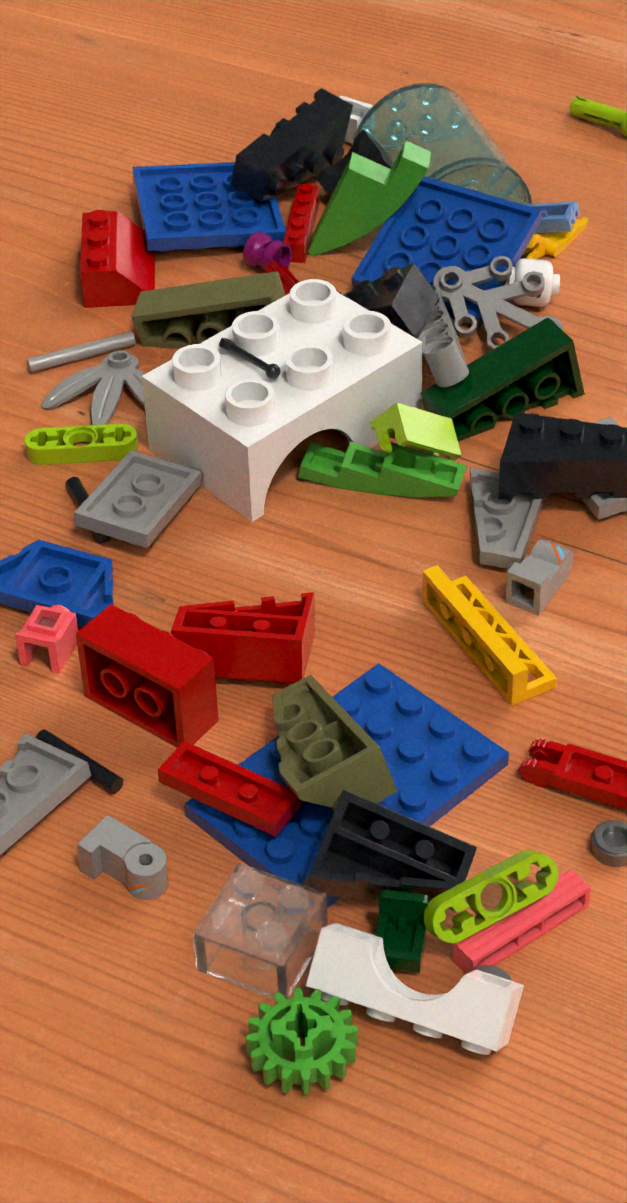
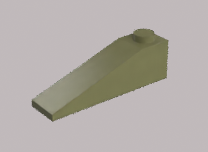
[272,675,398,807]

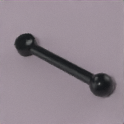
[219,338,281,379]

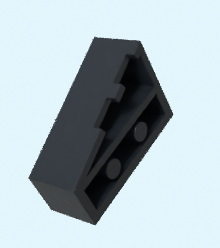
[339,263,439,339]
[298,789,477,902]

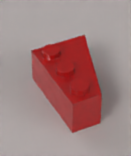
[171,592,315,684]

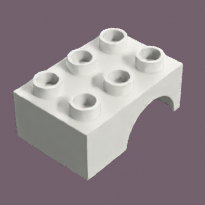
[142,279,422,522]

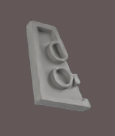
[470,468,545,569]
[0,733,92,855]

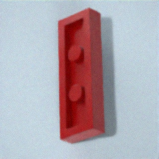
[158,741,301,837]

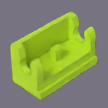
[370,403,462,461]

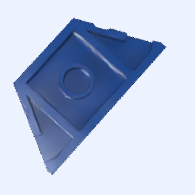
[0,540,113,627]

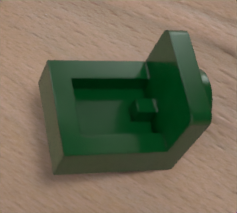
[375,890,429,973]

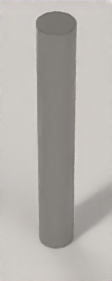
[26,331,136,373]

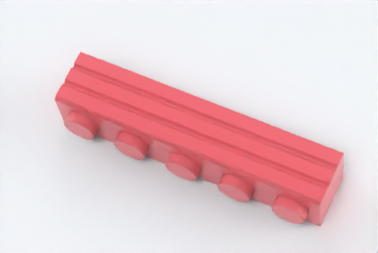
[453,869,591,974]

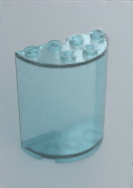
[352,83,532,204]

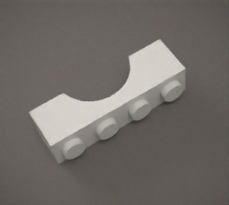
[306,923,524,1055]

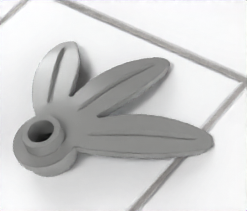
[42,350,145,425]

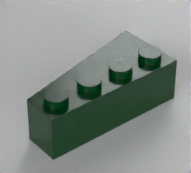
[420,317,585,442]

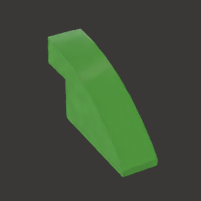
[307,141,431,256]

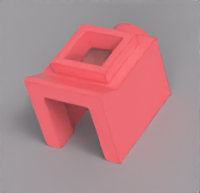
[15,605,78,674]

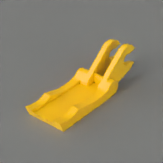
[522,217,589,259]

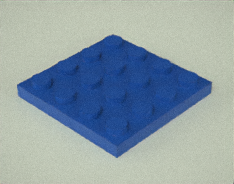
[132,162,286,252]
[351,176,542,327]

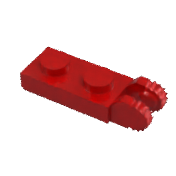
[518,738,627,810]

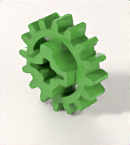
[246,987,358,1095]

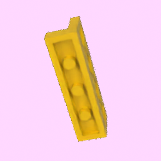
[422,565,557,706]

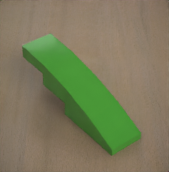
[298,442,467,497]

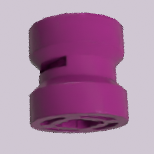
[243,232,292,271]

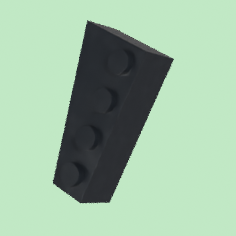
[230,88,353,203]
[498,412,627,500]

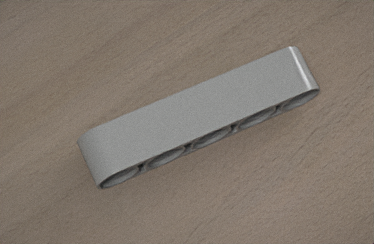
[418,285,469,387]

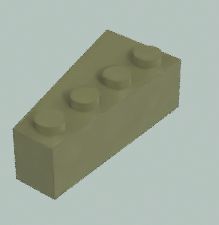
[131,271,286,349]

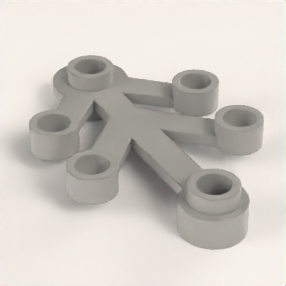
[433,256,563,351]

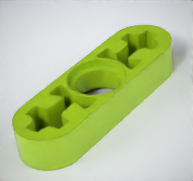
[24,424,138,465]
[424,850,558,943]

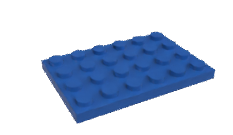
[184,663,509,918]

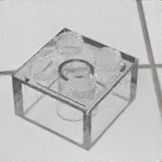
[193,862,328,999]

